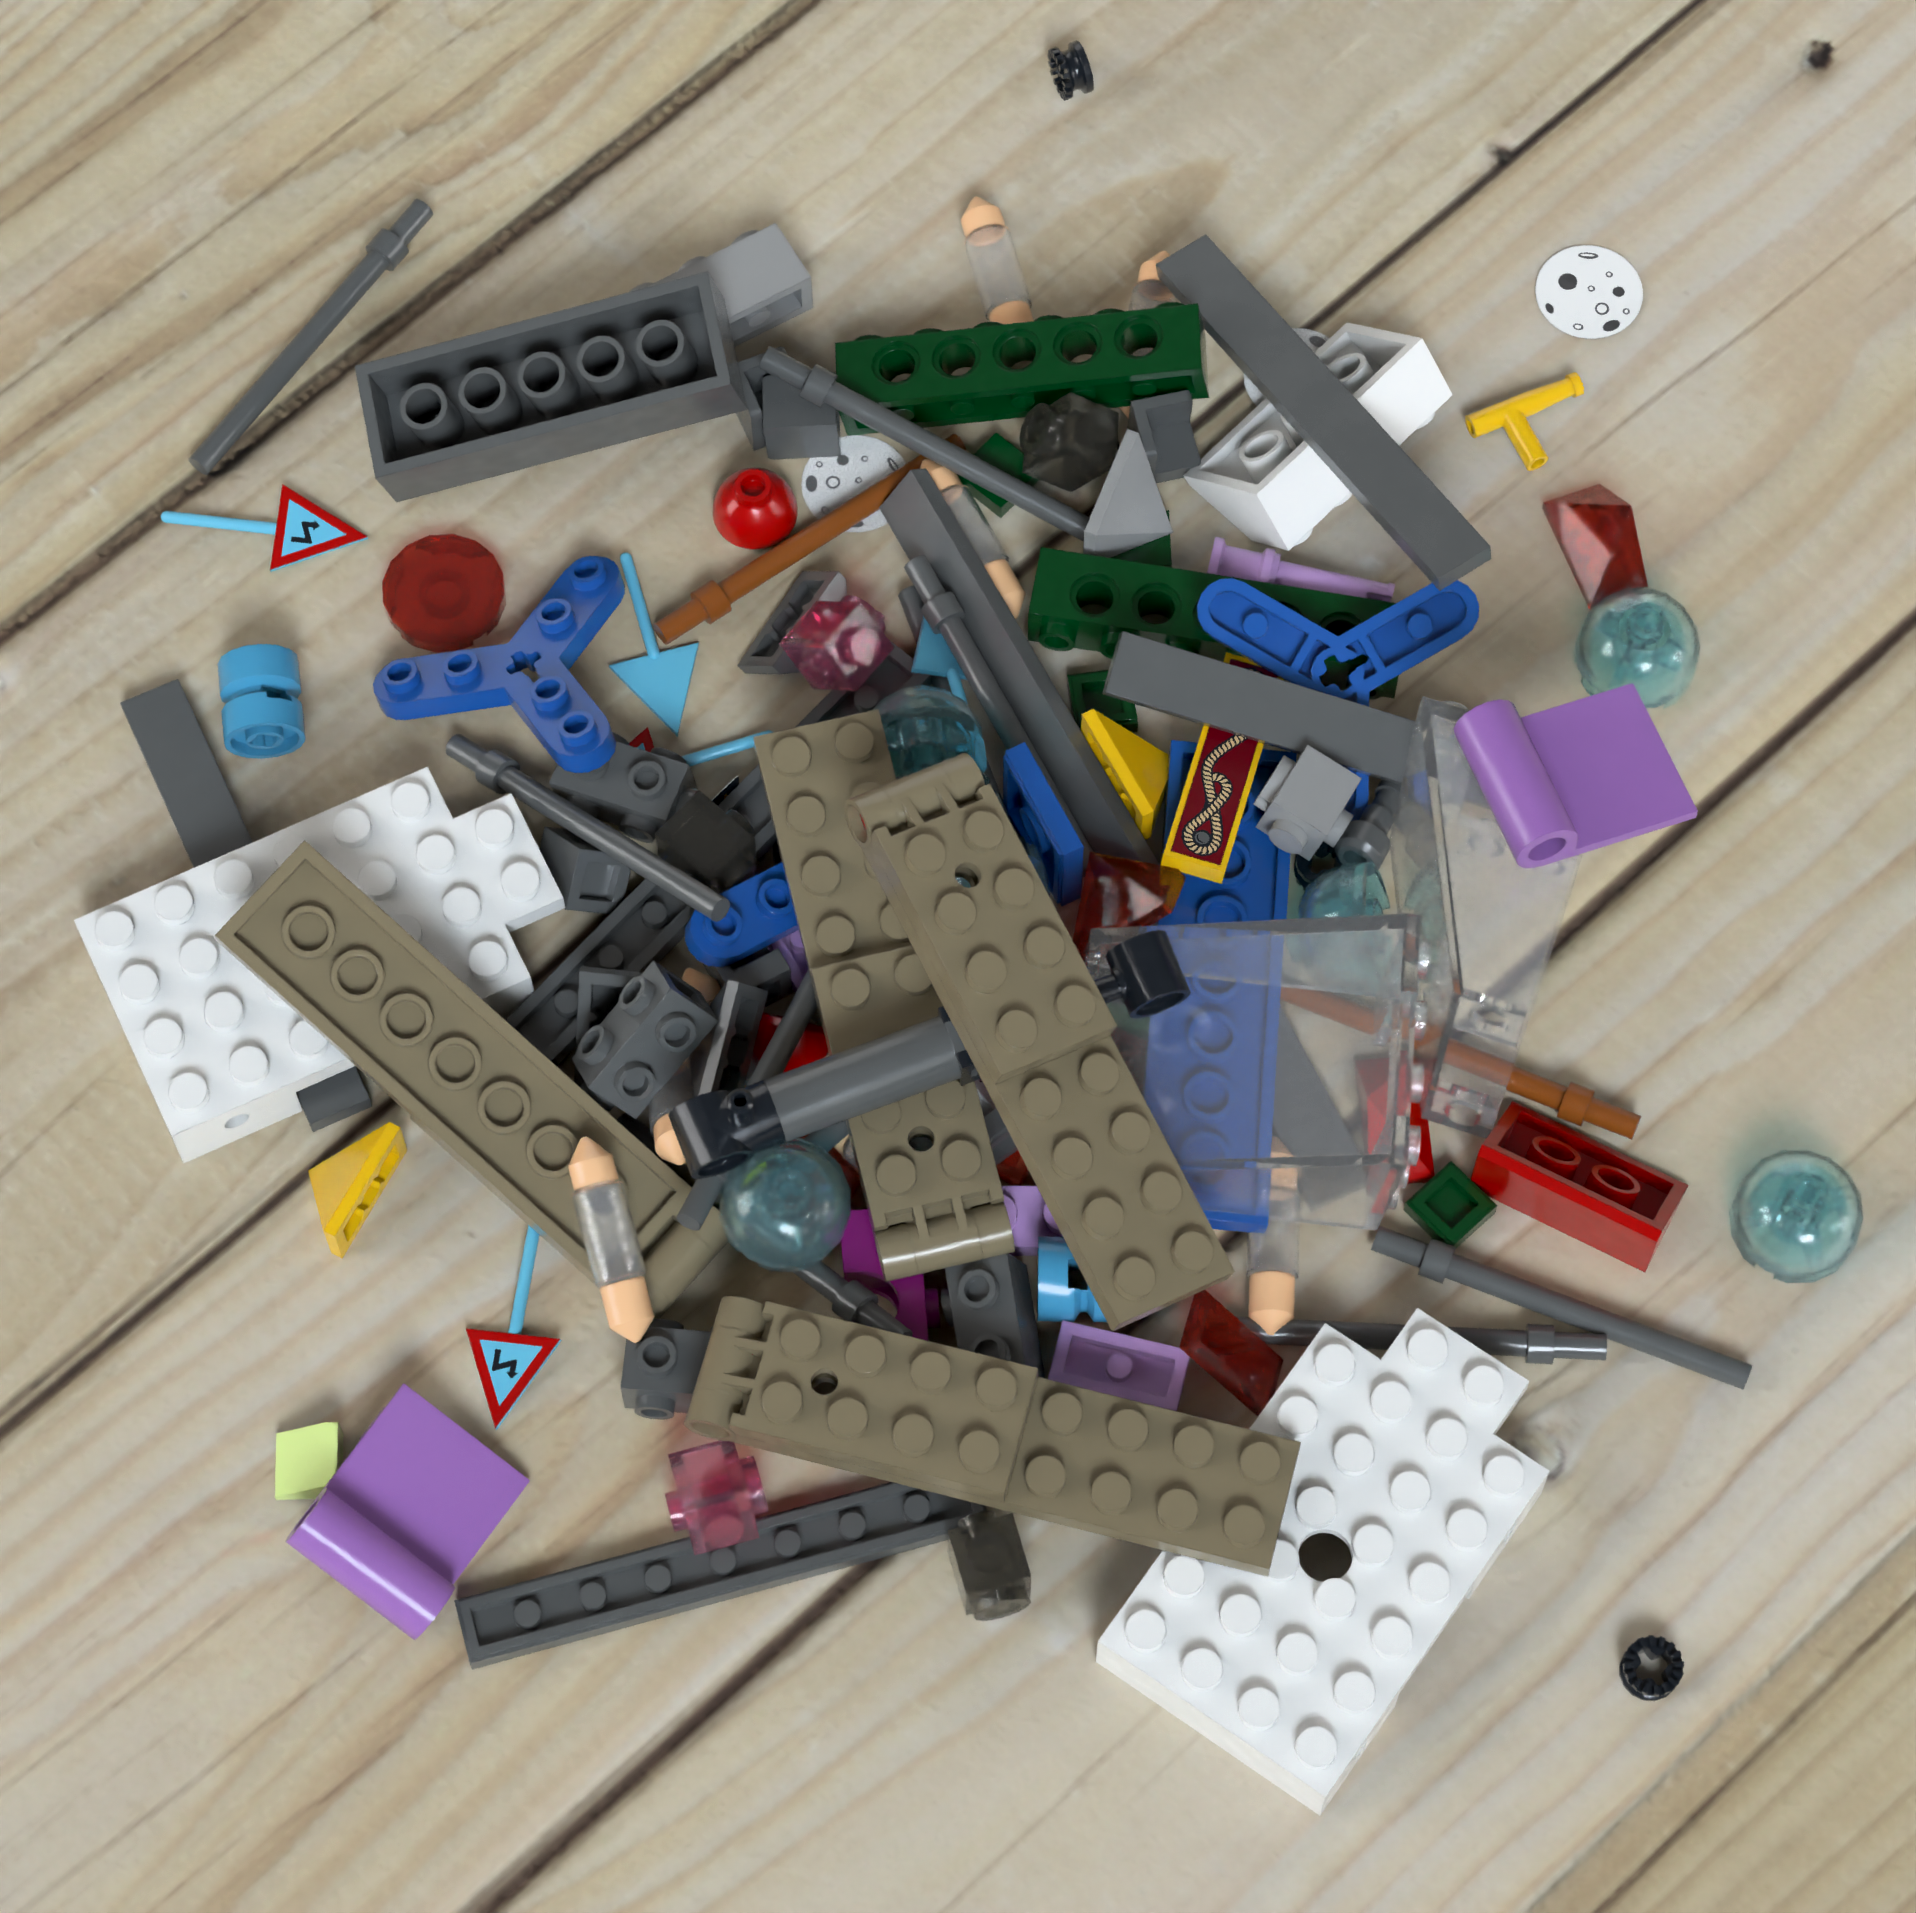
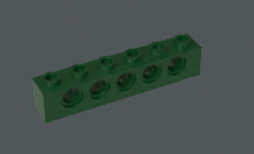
[835,302,1209,436]
[1028,547,1399,700]

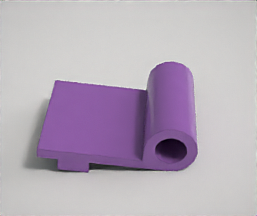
[1453,683,1698,868]
[286,1384,530,1640]

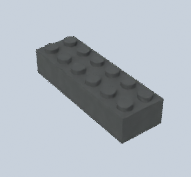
[355,271,747,502]

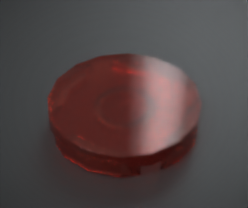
[382,534,506,653]

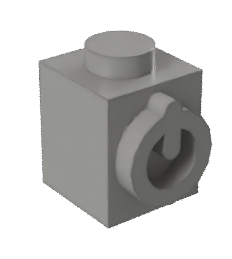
[1253,745,1362,861]

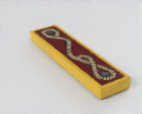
[1160,652,1283,884]

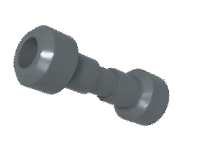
[1334,779,1418,873]

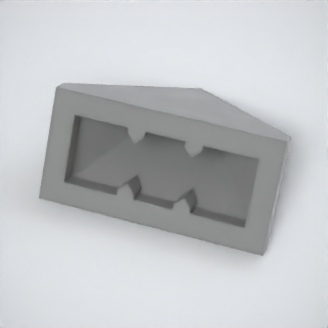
[1083,429,1173,558]

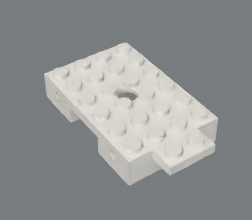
[74,767,565,1164]
[1096,1308,1550,1816]

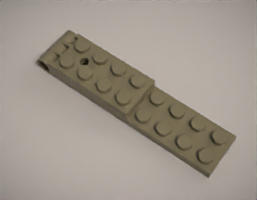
[753,709,1015,1282]
[844,753,1235,1332]
[215,840,735,1319]
[684,1296,1301,1577]

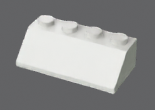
[1183,323,1453,551]

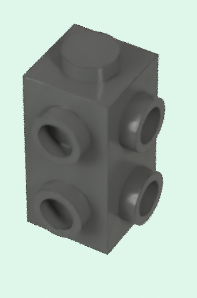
[549,732,701,843]
[571,960,719,1119]
[941,1253,1045,1379]
[621,1319,713,1420]

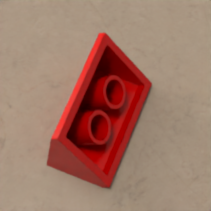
[1471,1101,1689,1272]

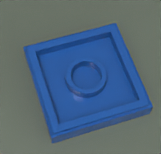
[1003,742,1084,907]

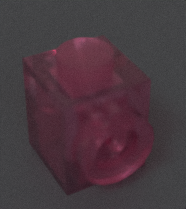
[779,595,894,691]
[664,1440,768,1555]

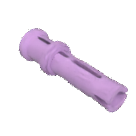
[1207,537,1395,602]

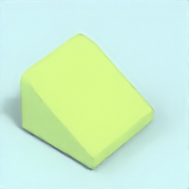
[275,1422,344,1500]

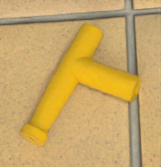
[1465,372,1584,471]

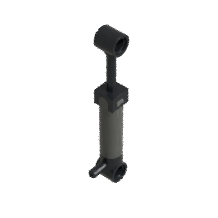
[668,930,1191,1179]

